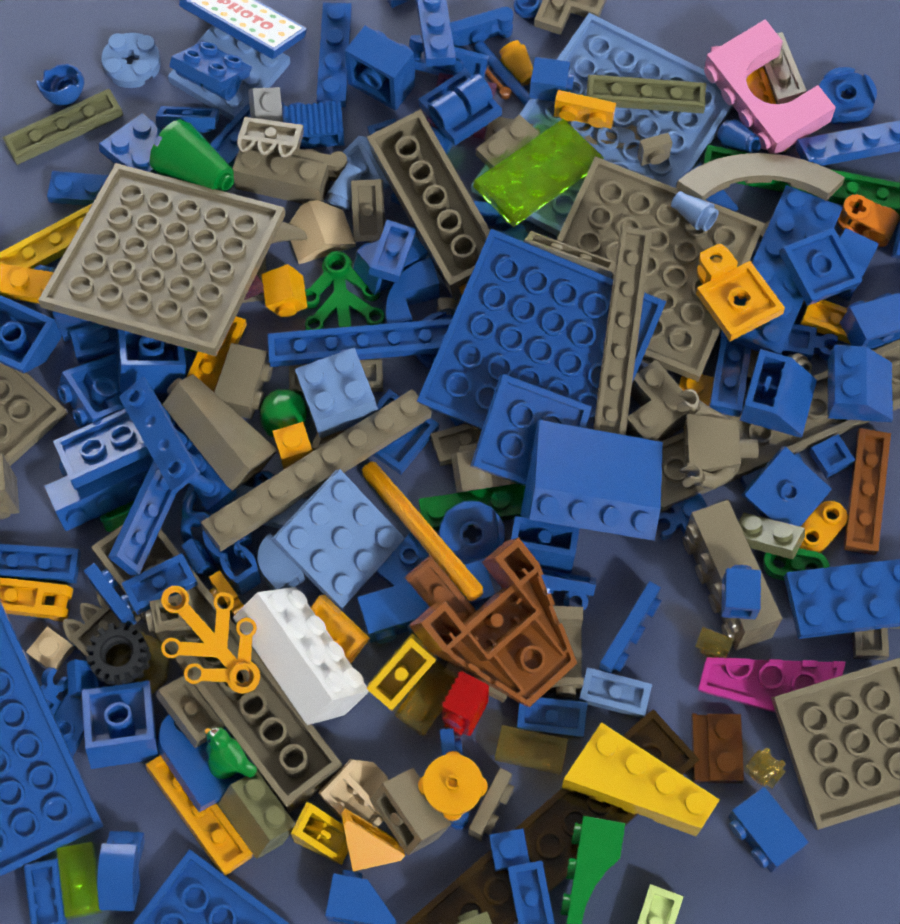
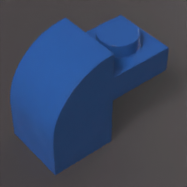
[97,831,145,911]

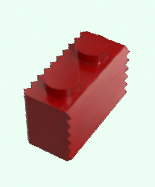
[442,671,489,737]

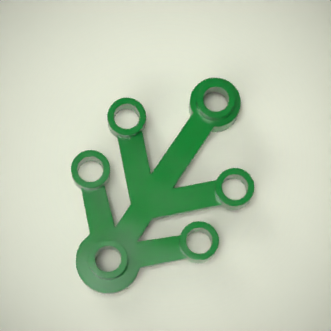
[305,251,385,330]

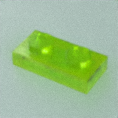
[57,842,102,919]

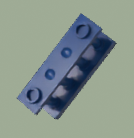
[119,377,238,514]

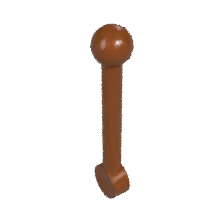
[486,68,511,100]

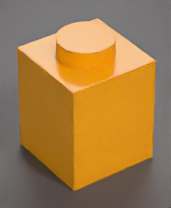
[262,264,308,317]
[273,422,313,470]

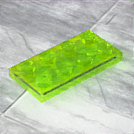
[473,119,604,227]

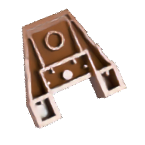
[409,538,577,707]

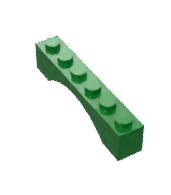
[560,816,625,924]

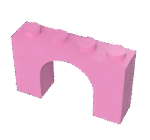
[704,19,836,154]

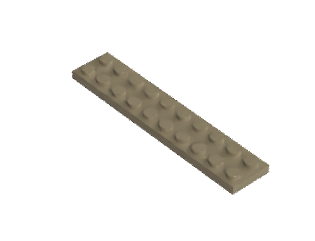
[660,339,900,512]

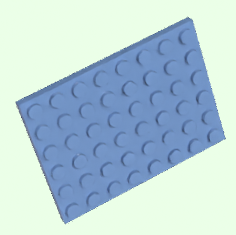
[471,13,733,237]

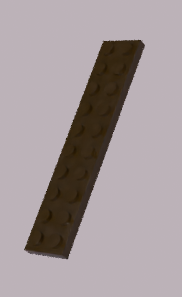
[405,709,700,924]

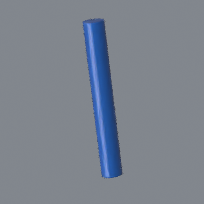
[474,41,530,106]

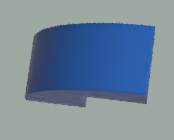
[386,257,440,324]

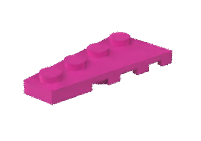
[697,657,846,713]

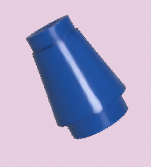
[717,119,761,153]

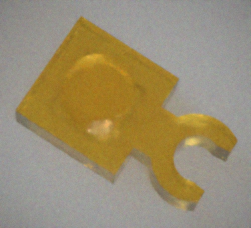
[746,747,786,789]

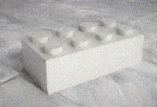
[233,587,369,725]

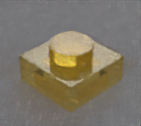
[695,627,734,658]

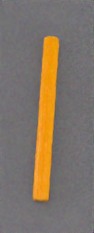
[362,461,483,601]

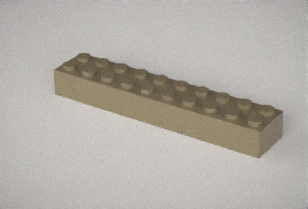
[91,525,342,814]

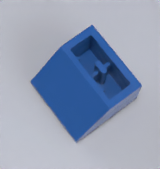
[739,349,817,438]

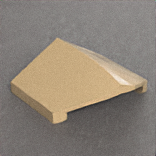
[289,200,356,264]
[318,759,388,827]

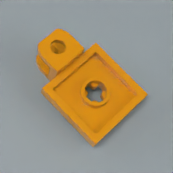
[696,244,785,341]

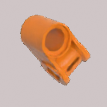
[837,194,900,247]

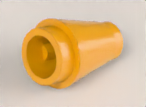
[499,40,533,86]

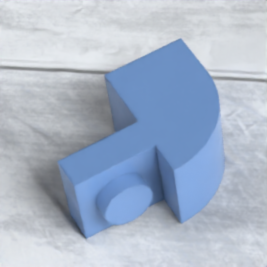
[258,533,305,590]

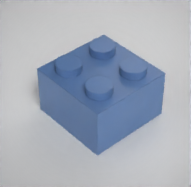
[295,347,378,438]

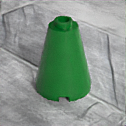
[149,119,234,192]

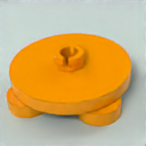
[418,751,488,821]

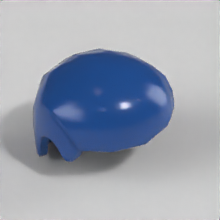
[36,64,85,105]

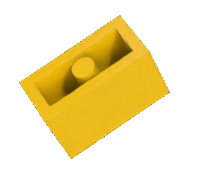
[366,634,437,711]

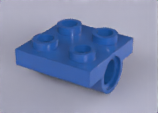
[169,41,252,101]
[418,68,502,146]

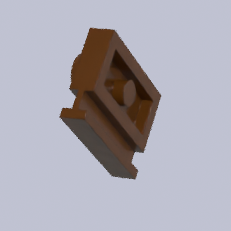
[691,713,744,784]

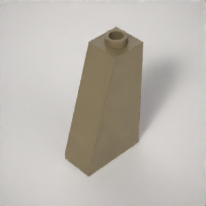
[162,374,277,491]

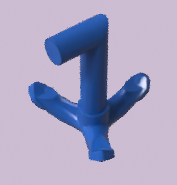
[180,490,252,546]

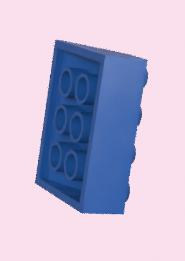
[520,420,663,541]

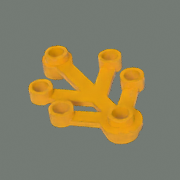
[161,586,260,694]

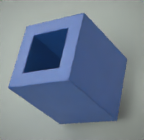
[529,57,575,102]
[721,565,761,620]

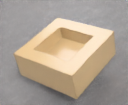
[26,626,75,670]

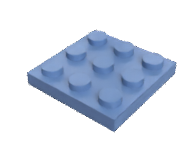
[168,25,291,120]
[271,469,405,609]

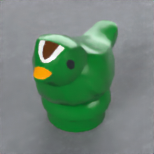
[204,727,257,779]

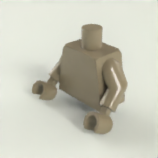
[677,389,759,490]

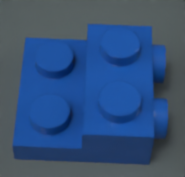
[57,354,125,428]

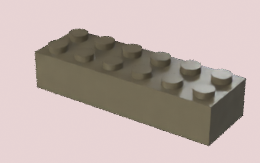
[367,109,490,299]

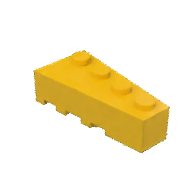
[562,722,719,837]

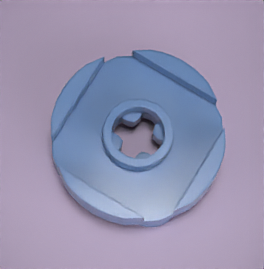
[101,33,161,88]

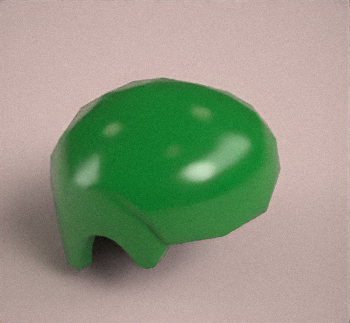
[260,389,307,437]

